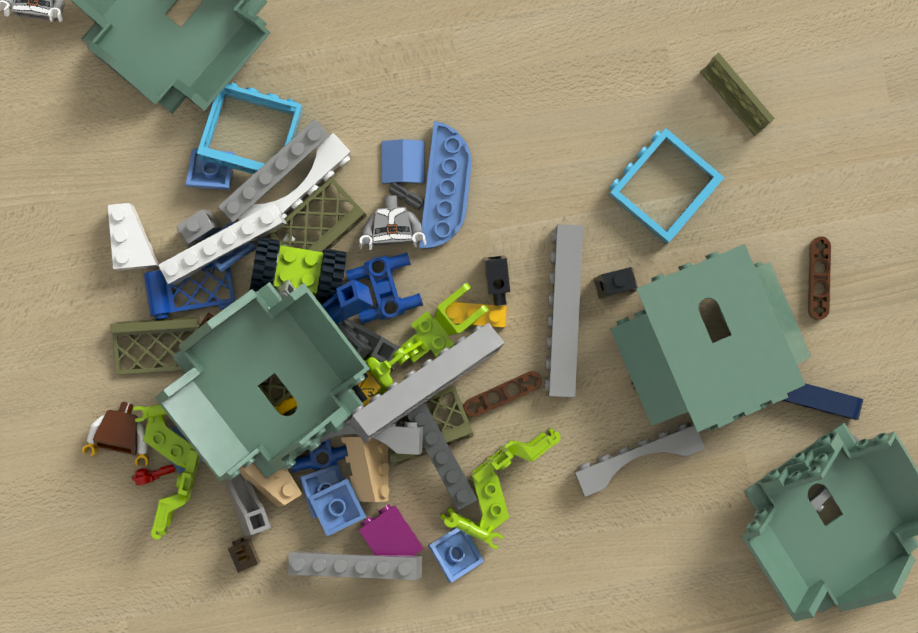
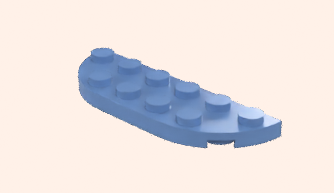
[419,121,472,249]

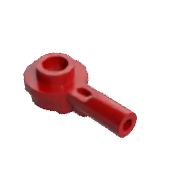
[131,464,175,485]

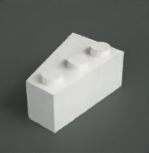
[108,203,159,271]

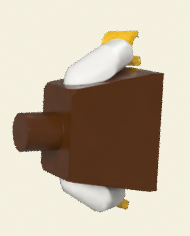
[82,402,149,466]

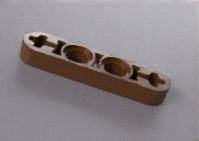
[808,236,831,320]
[464,371,542,417]

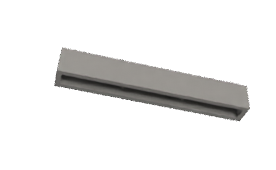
[544,224,583,398]
[349,323,505,443]

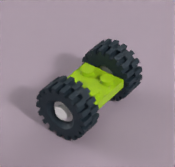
[249,237,347,303]

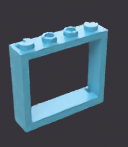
[197,82,303,182]
[609,128,725,245]

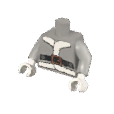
[0,0,65,22]
[359,196,426,250]

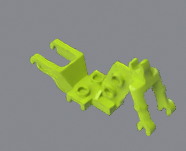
[363,283,489,396]
[133,404,200,540]
[440,428,561,549]

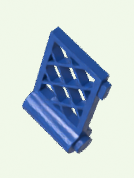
[143,263,235,320]

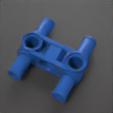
[346,252,423,324]
[291,439,348,473]

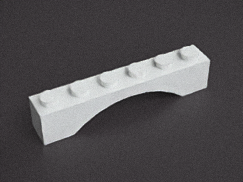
[238,133,352,240]
[158,203,287,285]

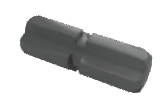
[389,183,424,210]

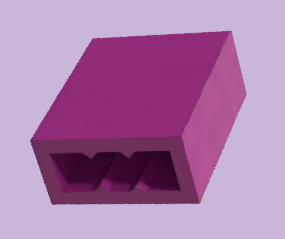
[359,504,424,555]

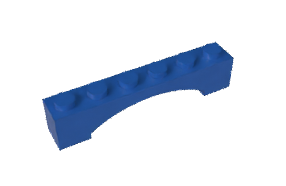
[321,280,373,324]

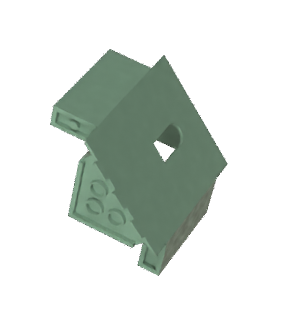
[70,0,271,114]
[610,244,811,432]
[154,282,370,482]
[741,422,918,622]

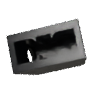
[484,255,510,306]
[594,267,638,299]

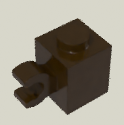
[228,537,260,573]

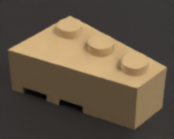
[341,436,389,502]
[238,463,302,508]

